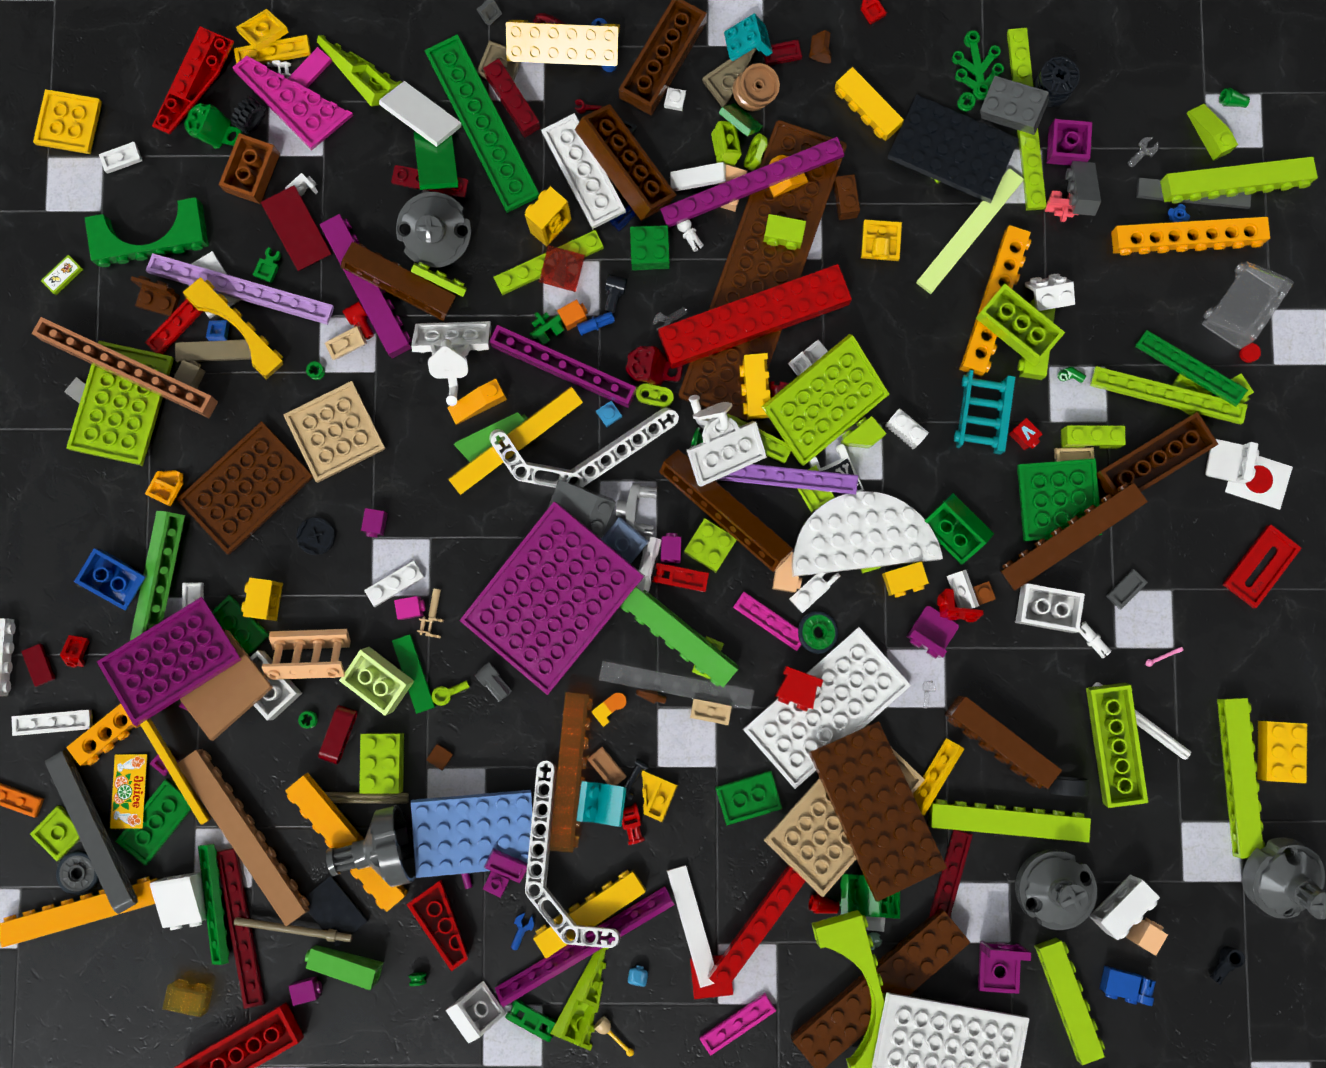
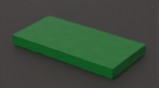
[414,131,458,190]
[115,779,191,866]

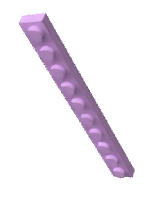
[146,253,334,325]

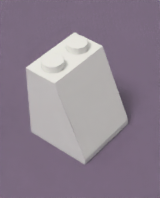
[150,872,206,930]

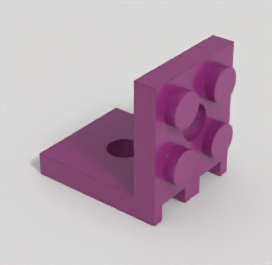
[978,941,1031,994]

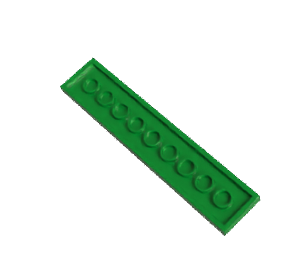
[424,34,540,213]

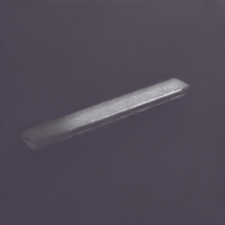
[599,661,754,710]

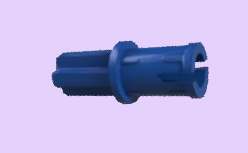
[577,312,615,335]

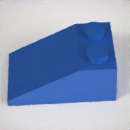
[74,548,146,611]

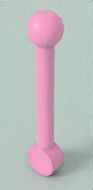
[1145,647,1184,667]

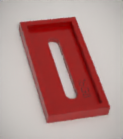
[1222,524,1301,609]

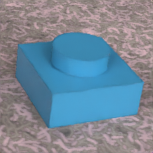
[596,401,622,428]

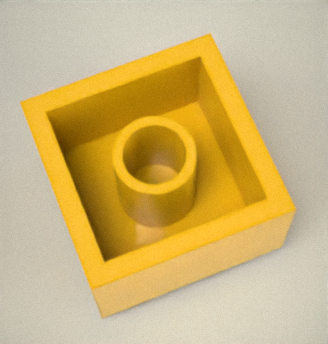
[241,578,283,621]

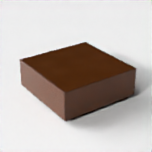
[427,744,454,771]

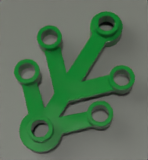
[952,31,1004,100]

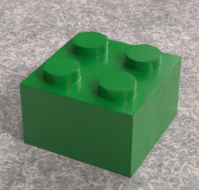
[630,225,669,270]

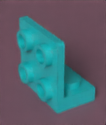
[724,13,773,61]
[576,781,626,827]

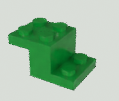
[840,874,900,919]

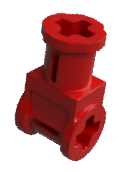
[622,803,645,845]

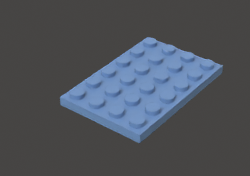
[411,790,535,878]

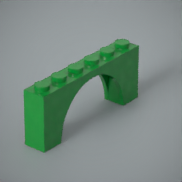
[85,197,209,267]

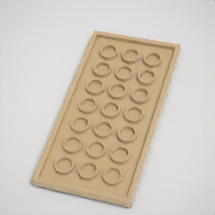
[764,725,925,897]

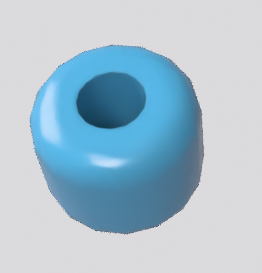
[628,965,648,987]

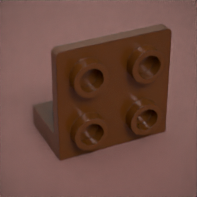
[130,275,180,316]

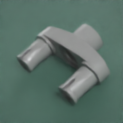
[616,483,657,537]

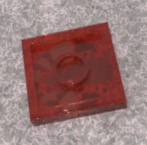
[539,245,585,292]

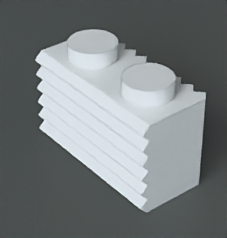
[885,408,929,449]

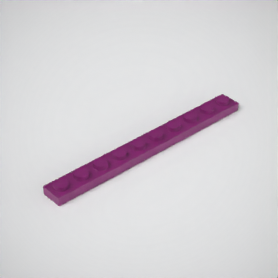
[661,137,844,228]
[495,887,675,1007]

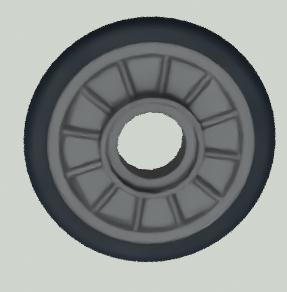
[56,851,98,895]

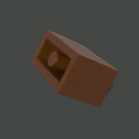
[833,174,860,220]

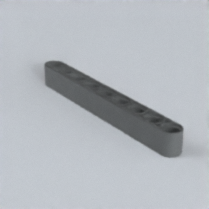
[45,750,138,914]

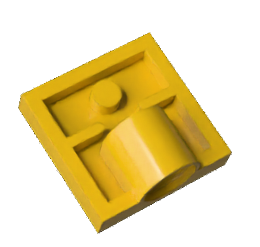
[861,220,902,261]

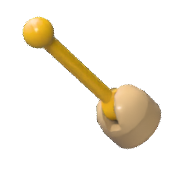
[594,1016,634,1057]

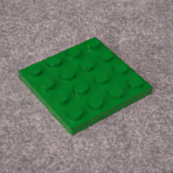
[1017,458,1102,541]

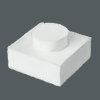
[664,87,686,111]

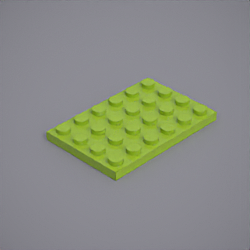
[761,334,889,466]
[66,341,174,466]

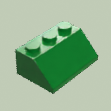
[925,493,994,565]

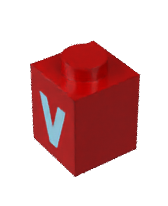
[1009,418,1043,450]

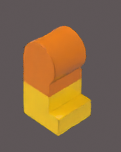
[591,693,627,727]

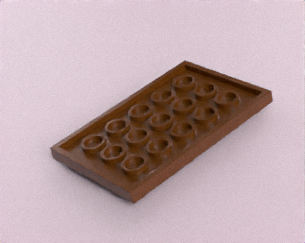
[177,421,313,555]

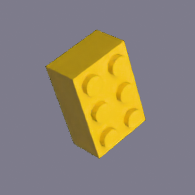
[525,186,572,247]
[1257,721,1307,783]

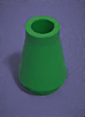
[1219,88,1250,108]

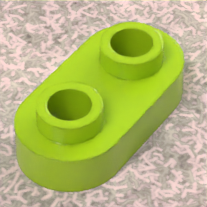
[744,133,768,171]
[636,384,674,408]

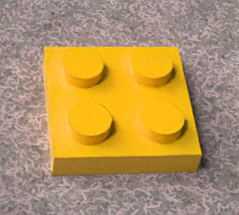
[236,9,289,51]

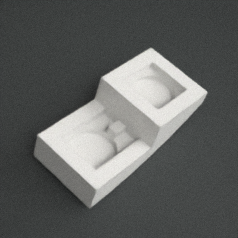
[788,340,828,376]

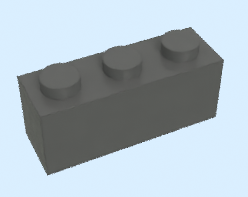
[1065,161,1101,216]

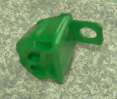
[184,103,242,149]

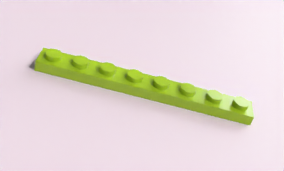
[1090,366,1247,425]

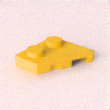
[641,771,678,822]

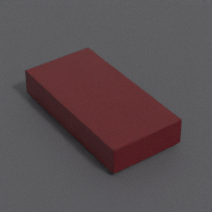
[763,40,802,66]
[21,644,55,687]

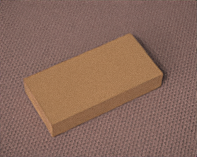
[587,747,627,786]

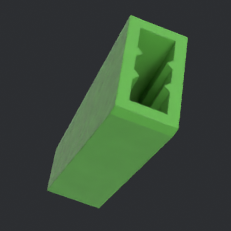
[454,412,528,462]
[305,945,384,990]

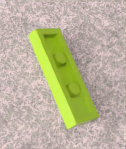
[411,262,466,297]

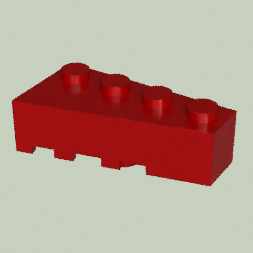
[407,880,469,971]

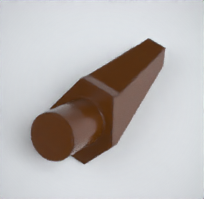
[636,689,667,704]

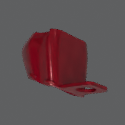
[625,346,683,386]

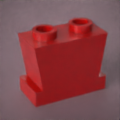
[775,666,823,712]

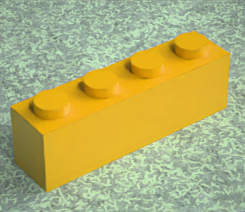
[835,67,904,141]

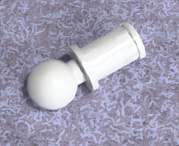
[677,220,704,252]

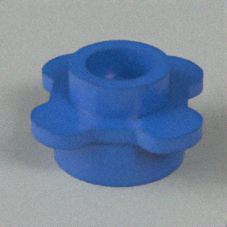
[1168,204,1190,222]

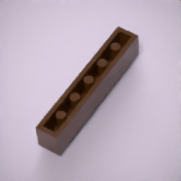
[341,241,456,321]

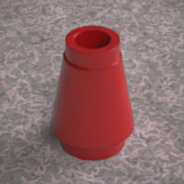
[809,894,839,914]

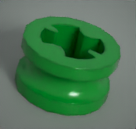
[957,92,976,112]
[306,361,325,380]
[298,711,318,729]
[408,972,427,986]

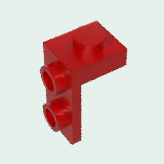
[937,588,984,622]

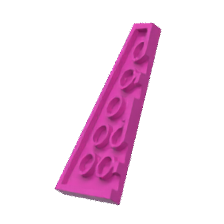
[233,56,353,151]

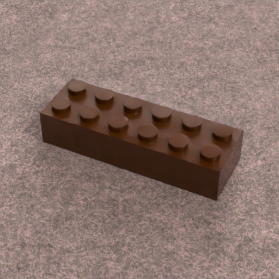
[619,0,707,116]
[574,104,676,221]
[1097,412,1219,495]
[944,696,1062,789]

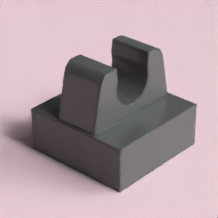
[477,0,502,26]

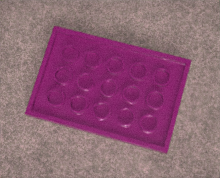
[97,597,242,726]

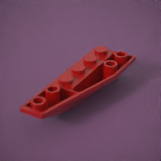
[152,26,234,134]

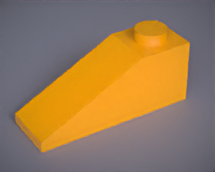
[448,379,507,425]

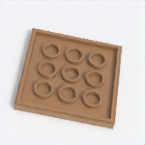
[180,630,273,741]

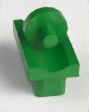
[529,312,564,345]

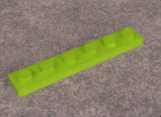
[494,230,604,295]

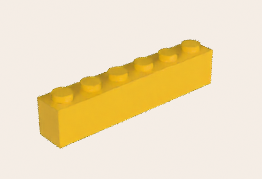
[533,869,646,959]

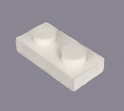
[99,142,142,174]
[947,570,979,609]

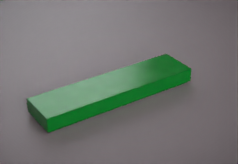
[392,634,435,714]

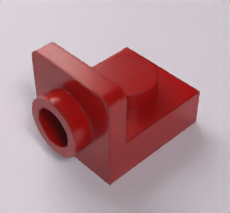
[60,635,89,667]

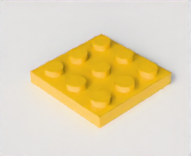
[33,89,102,154]

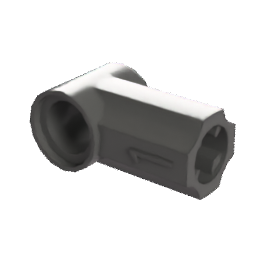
[474,662,512,702]

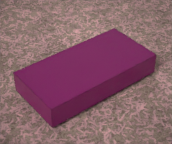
[484,848,528,883]

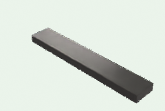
[1136,178,1251,209]

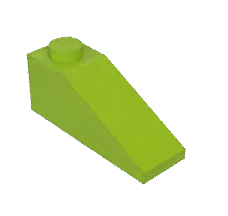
[1187,104,1238,161]

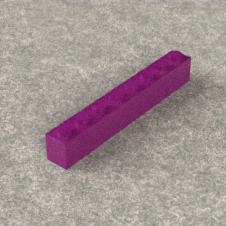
[319,214,412,358]
[489,325,636,408]

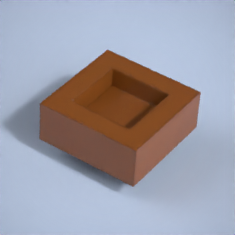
[973,581,996,605]

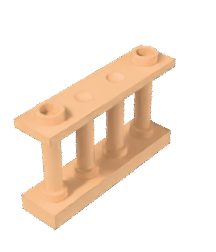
[262,629,351,680]

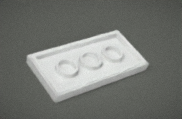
[379,81,461,147]

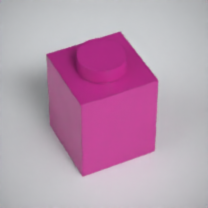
[394,596,426,620]

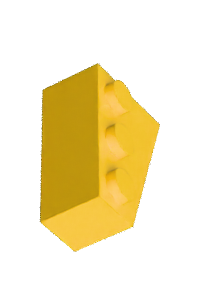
[739,353,771,420]

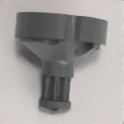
[396,192,472,267]
[326,805,416,887]
[1242,837,1326,919]
[1015,849,1097,930]

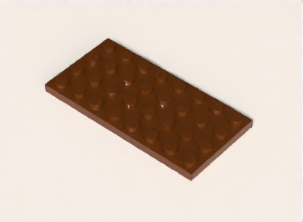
[809,721,947,902]

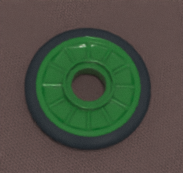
[798,611,838,654]

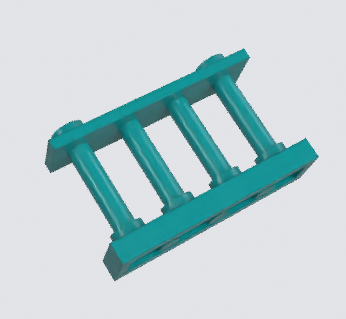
[954,370,1015,454]

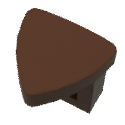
[809,30,831,63]

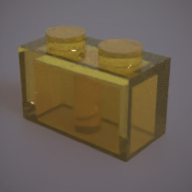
[162,979,213,1017]

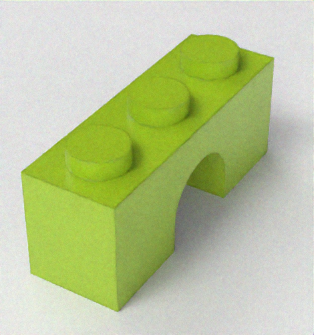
[1061,425,1126,449]

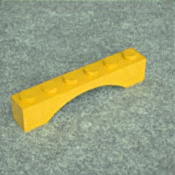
[183,277,283,380]

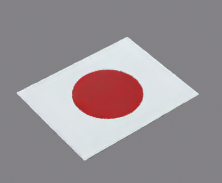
[1225,456,1293,510]

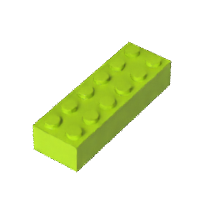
[1086,683,1148,808]

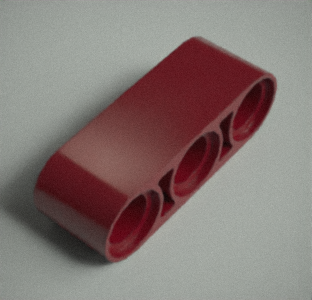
[318,705,358,764]

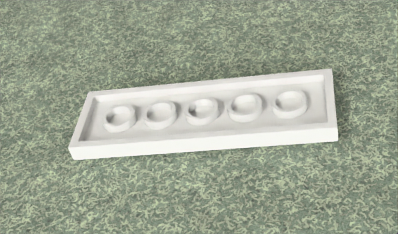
[541,113,626,229]

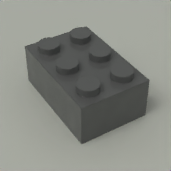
[980,76,1049,135]

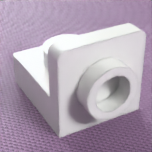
[285,173,318,196]

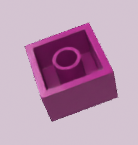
[1047,119,1092,165]

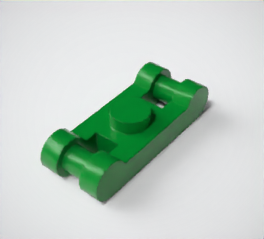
[505,999,557,1042]

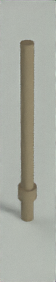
[234,917,353,942]

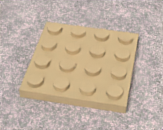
[283,381,386,483]

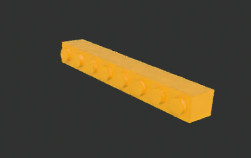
[285,773,408,912]
[0,876,157,948]

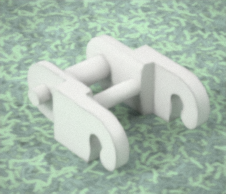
[267,60,291,79]

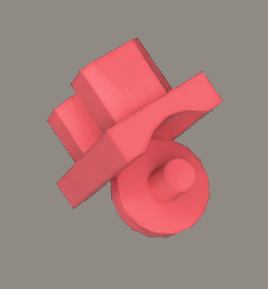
[1045,191,1079,222]

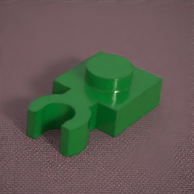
[253,247,281,284]

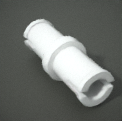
[1079,621,1112,658]

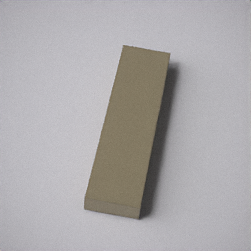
[175,340,251,363]

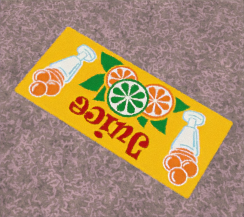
[110,754,147,829]

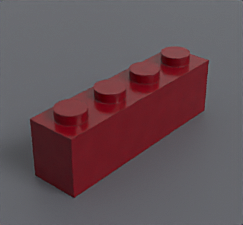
[483,58,540,138]

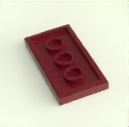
[260,185,332,271]

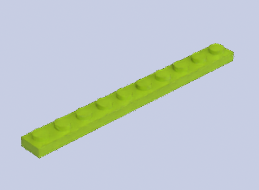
[1007,28,1047,211]

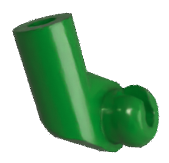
[1057,367,1086,383]

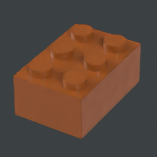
[219,133,280,204]

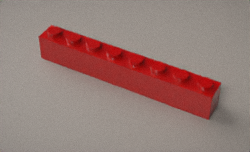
[708,865,805,991]

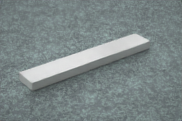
[667,865,715,988]

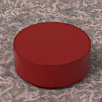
[1239,343,1261,363]

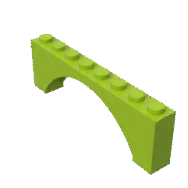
[811,910,886,1068]

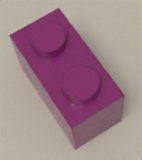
[661,533,681,563]

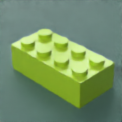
[976,284,1065,366]

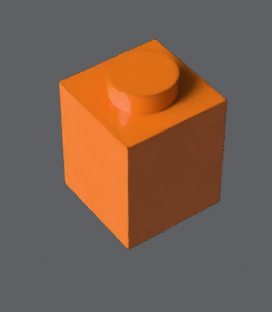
[557,299,588,331]

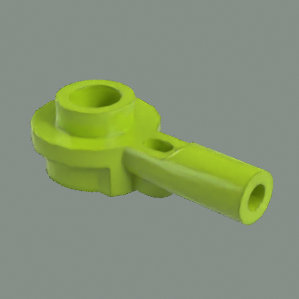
[432,680,469,706]

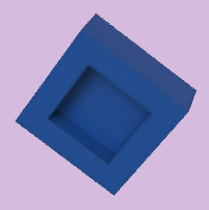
[206,320,230,341]

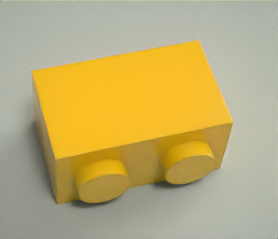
[882,561,929,598]

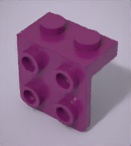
[906,606,959,659]

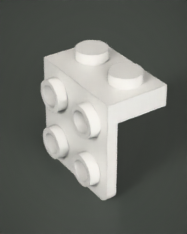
[1025,274,1075,311]
[1205,439,1259,484]

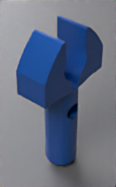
[511,912,535,950]

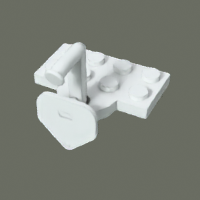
[411,321,491,406]
[687,395,767,486]

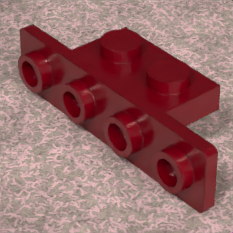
[391,165,469,198]

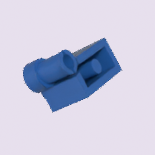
[1099,965,1156,1006]

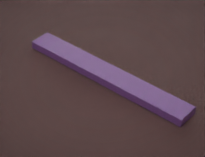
[717,464,858,495]

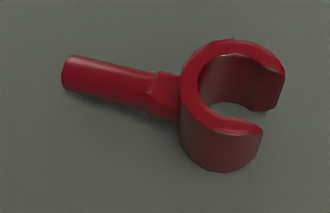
[575,99,601,114]

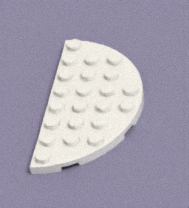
[792,491,943,577]

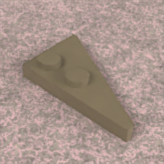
[702,48,757,107]

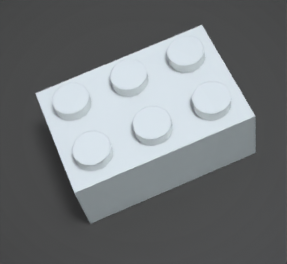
[1015,584,1085,633]
[250,651,302,721]
[1089,875,1160,940]

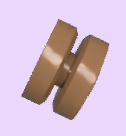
[733,63,780,111]

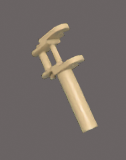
[417,589,444,638]

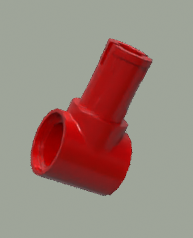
[343,301,374,340]

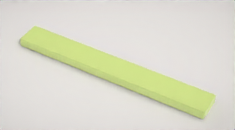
[916,168,1024,294]

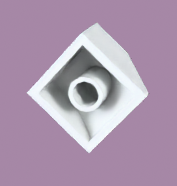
[445,981,506,1043]

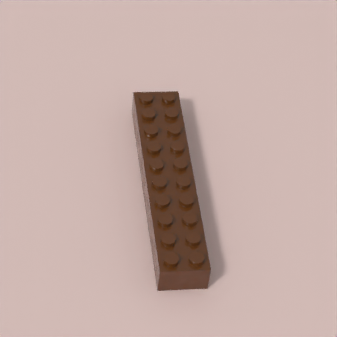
[791,908,971,1068]

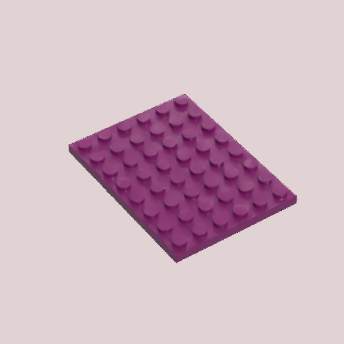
[459,501,645,695]

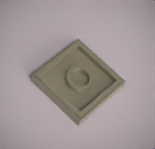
[477,41,521,81]

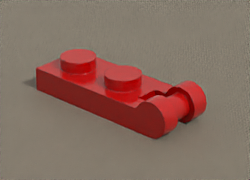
[653,563,709,592]

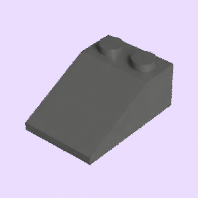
[547,479,616,538]

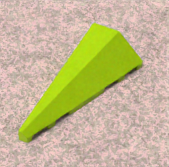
[317,35,402,106]
[550,948,609,1051]

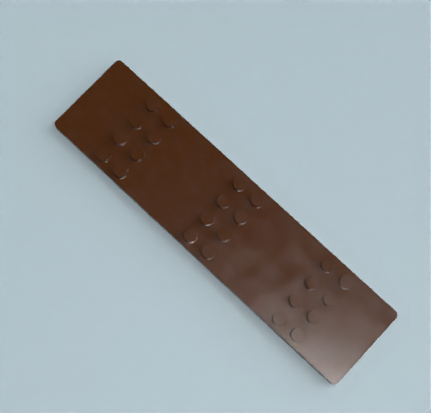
[679,120,847,422]

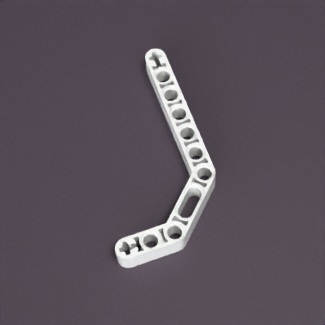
[489,407,679,488]
[525,761,621,948]

